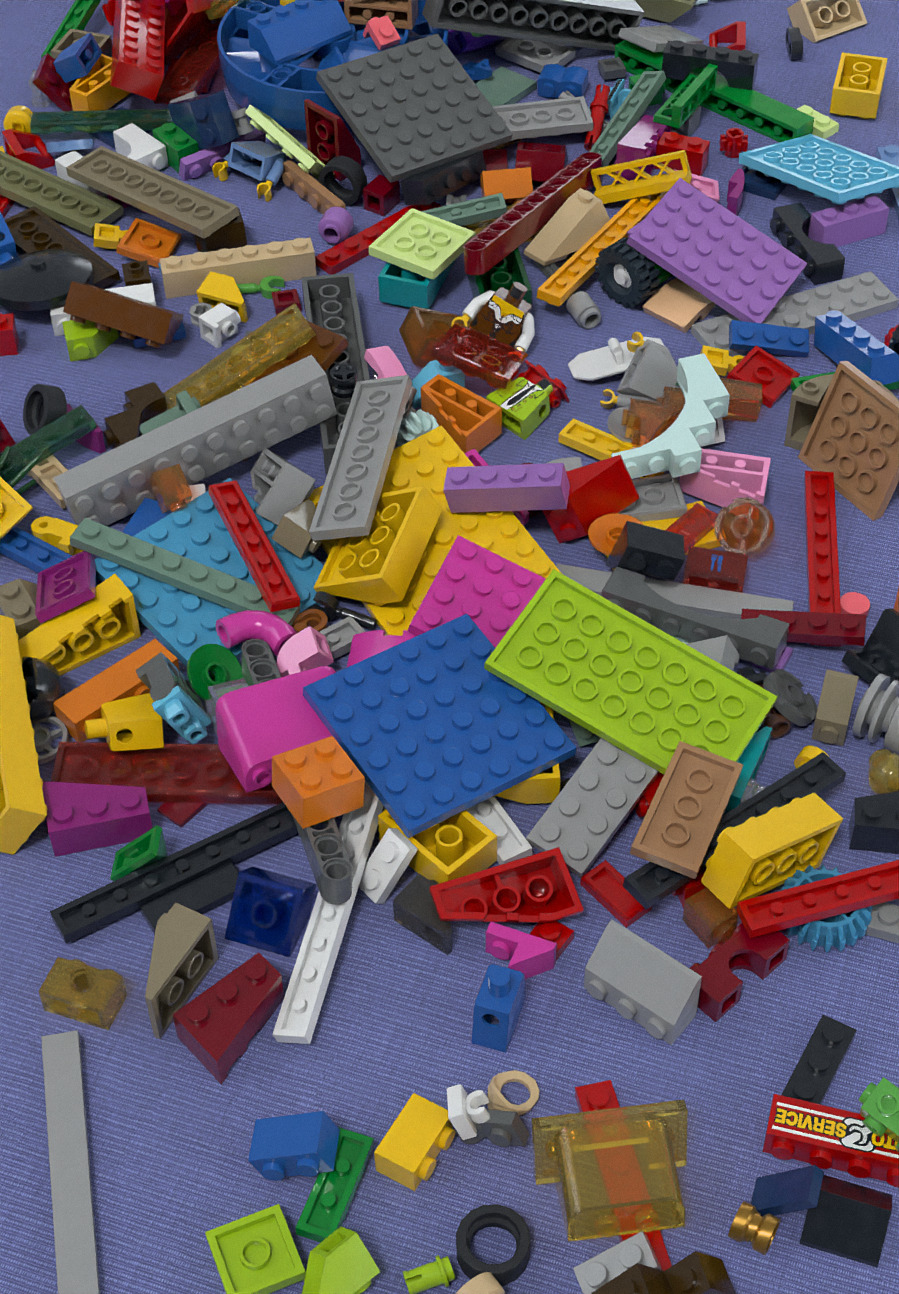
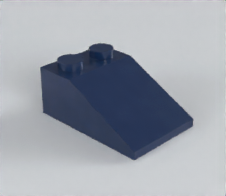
[167,90,239,150]

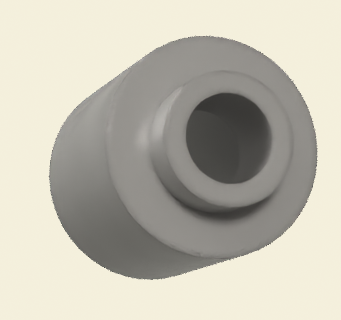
[566,291,601,329]

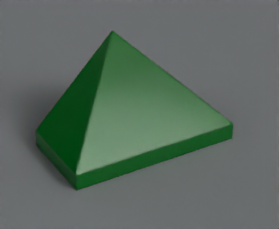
[110,825,168,881]

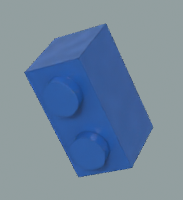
[248,1111,340,1181]

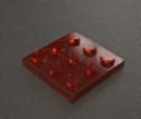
[430,322,529,389]

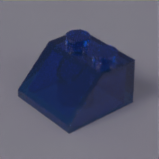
[224,867,316,957]

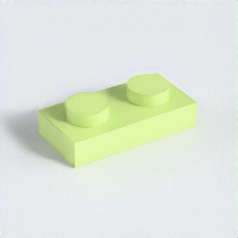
[797,105,839,139]

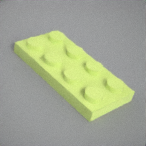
[245,105,335,179]

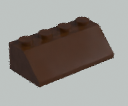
[63,281,184,348]

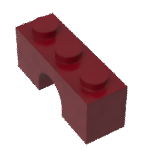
[689,923,790,1022]

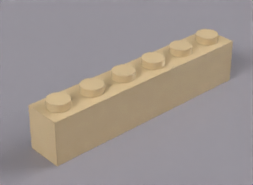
[160,237,316,299]

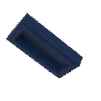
[751,1165,824,1217]

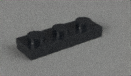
[782,1015,857,1105]

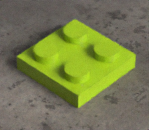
[205,1204,306,1294]

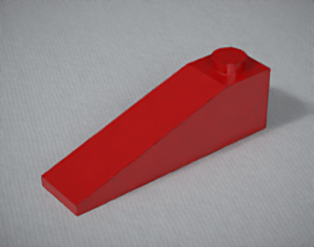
[429,847,584,923]

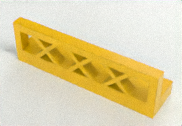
[591,150,692,204]

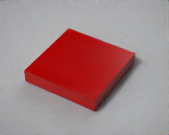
[726,345,800,409]

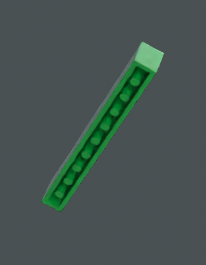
[614,40,814,142]

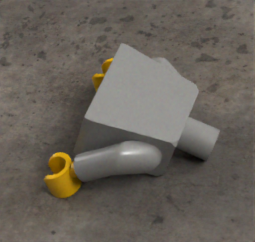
[600,332,684,410]

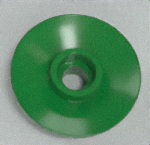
[187,644,244,704]

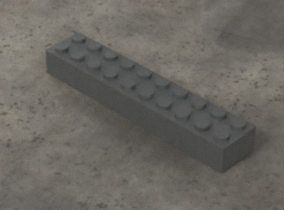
[422,0,645,51]
[301,273,370,474]

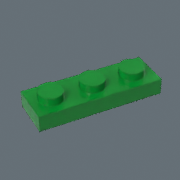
[295,1127,375,1243]

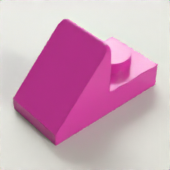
[486,921,557,979]

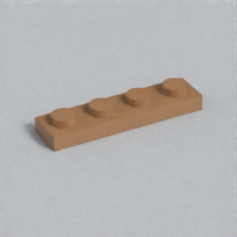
[282,159,346,214]

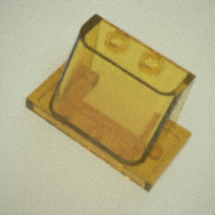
[532,1099,688,1242]

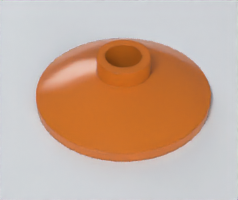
[588,513,644,555]

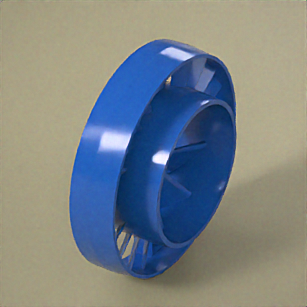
[217,0,448,131]

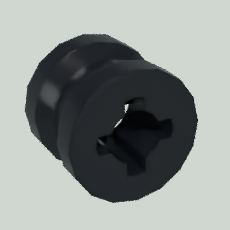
[330,363,358,398]

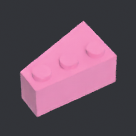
[679,448,771,522]

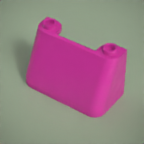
[215,666,336,793]

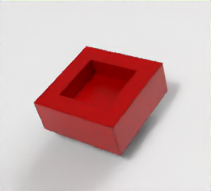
[530,921,574,961]

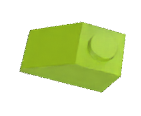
[62,320,119,362]

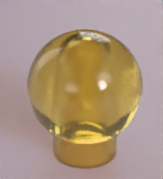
[868,749,899,794]

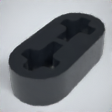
[785,27,803,60]

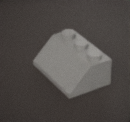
[584,920,702,1045]

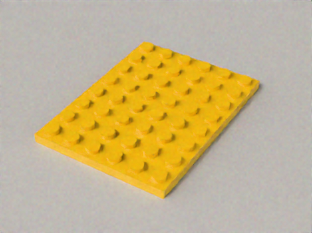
[302,425,561,636]

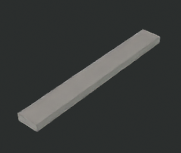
[556,564,794,619]
[41,1030,100,1294]

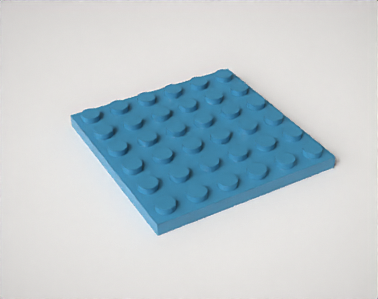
[95,478,335,679]

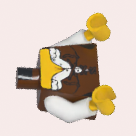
[451,282,535,368]

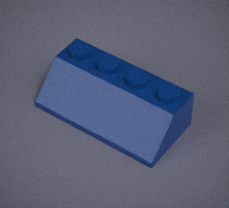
[247,0,352,65]
[814,310,899,385]

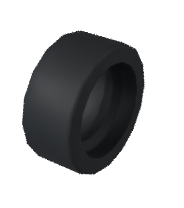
[319,156,367,205]
[23,384,67,438]
[456,1204,530,1286]

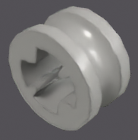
[189,303,212,327]

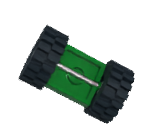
[595,237,674,308]

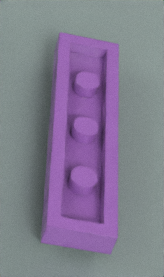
[179,129,266,181]

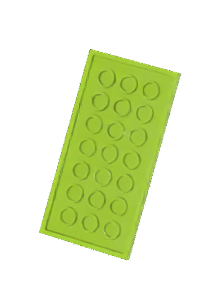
[484,569,778,774]

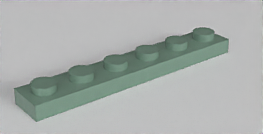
[589,71,666,167]

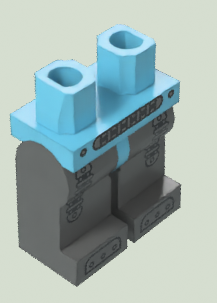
[136,652,212,744]

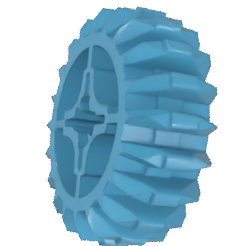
[780,863,873,954]

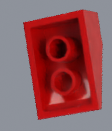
[542,455,639,544]

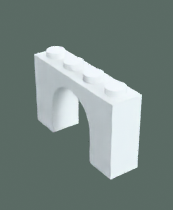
[55,123,169,198]

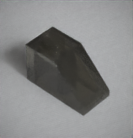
[393,873,452,955]

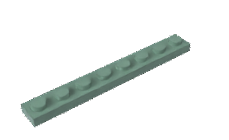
[70,518,301,625]

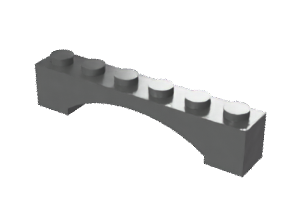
[602,567,789,670]

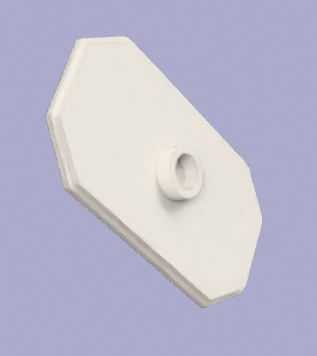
[568,337,664,381]

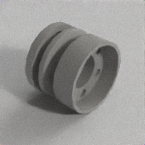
[853,674,899,755]

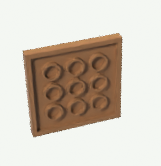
[798,361,899,521]

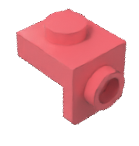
[363,15,401,51]

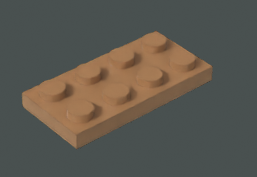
[630,741,743,879]

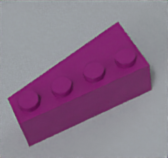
[614,115,671,184]

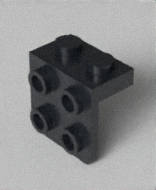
[842,608,899,686]

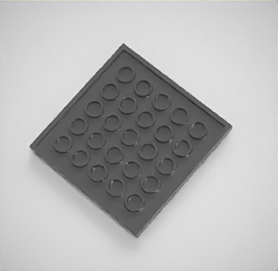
[316,34,513,183]

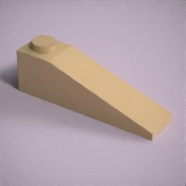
[523,188,610,266]

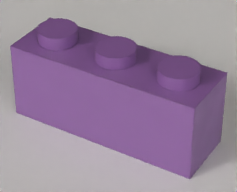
[808,195,889,247]

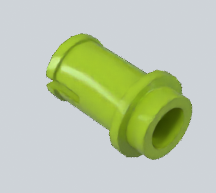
[402,1255,455,1294]

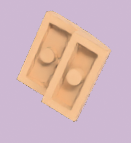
[643,278,716,334]

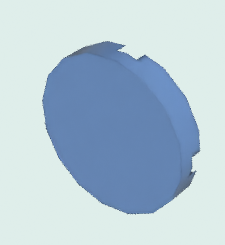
[46,139,94,153]

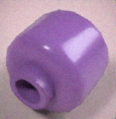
[318,206,354,244]

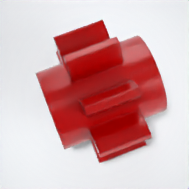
[719,128,748,158]

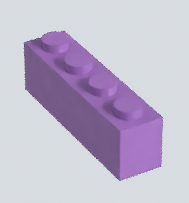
[443,463,570,513]

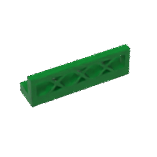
[653,63,718,129]

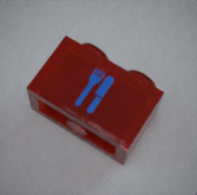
[683,546,749,593]

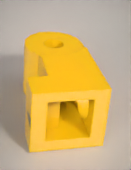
[31,516,84,556]

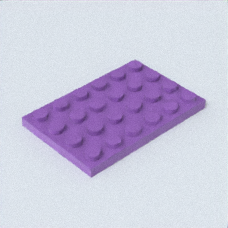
[627,178,807,323]

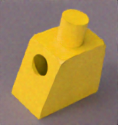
[85,693,164,751]

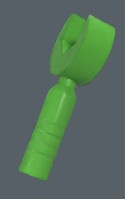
[237,276,285,299]

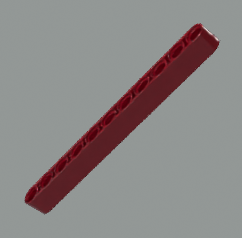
[463,152,602,275]

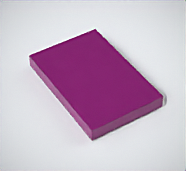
[35,551,96,623]

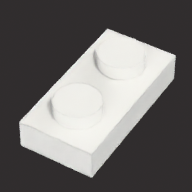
[359,828,418,904]

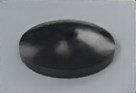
[0,249,94,311]

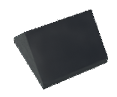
[799,1175,893,1268]

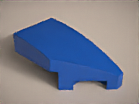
[462,59,492,80]

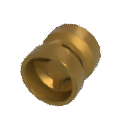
[728,1201,781,1255]

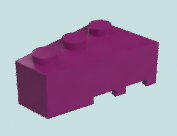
[43,781,153,857]

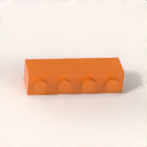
[53,639,180,744]

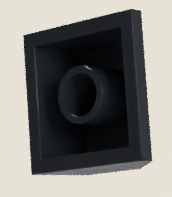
[606,521,685,581]

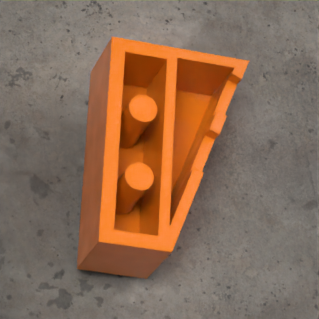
[421,374,502,453]

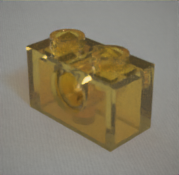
[38,957,127,1031]

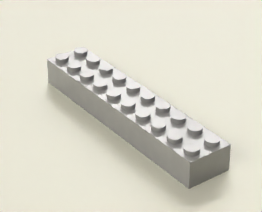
[54,355,337,526]

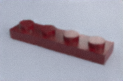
[741,609,867,646]

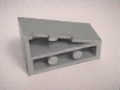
[250,448,316,525]

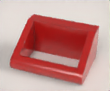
[709,21,746,51]
[2,129,55,169]

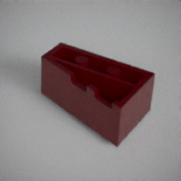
[173,952,284,1085]

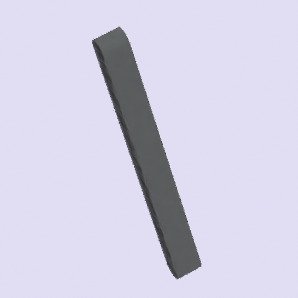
[242,639,353,905]

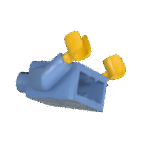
[212,141,286,202]

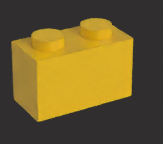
[374,1093,456,1191]

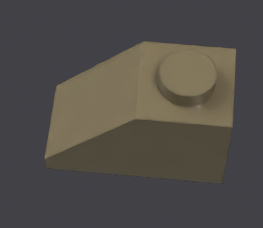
[271,499,322,558]
[812,669,859,746]

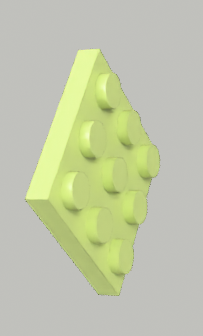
[369,208,476,280]

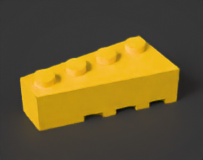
[18,573,141,675]

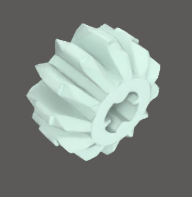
[396,409,439,447]

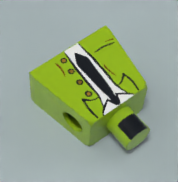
[486,377,553,440]

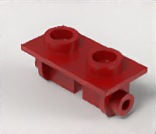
[517,360,570,408]

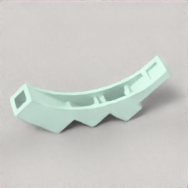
[611,353,730,479]

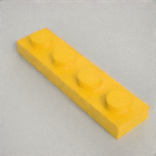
[558,418,665,478]

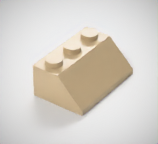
[787,0,867,43]

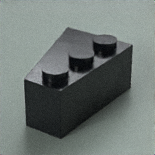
[849,791,899,854]

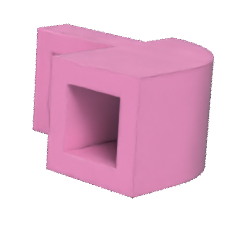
[276,626,334,677]

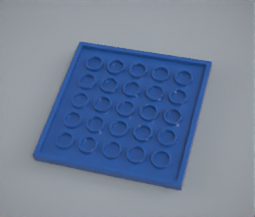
[303,614,576,838]

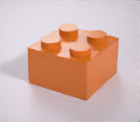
[272,736,365,829]

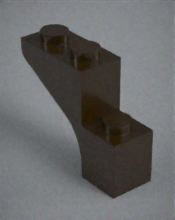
[103,382,167,448]
[591,1251,736,1294]

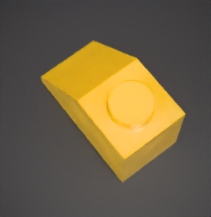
[196,271,248,323]

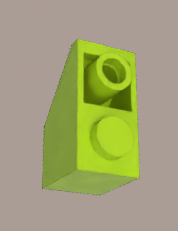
[302,1227,380,1294]

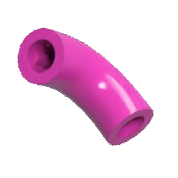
[215,610,297,657]

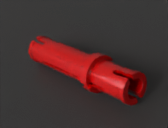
[584,84,611,151]

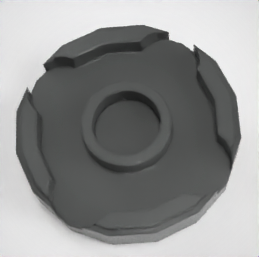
[763,669,817,726]

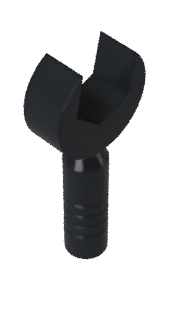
[309,591,376,630]

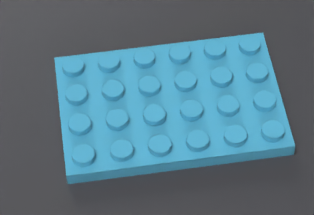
[739,134,899,205]

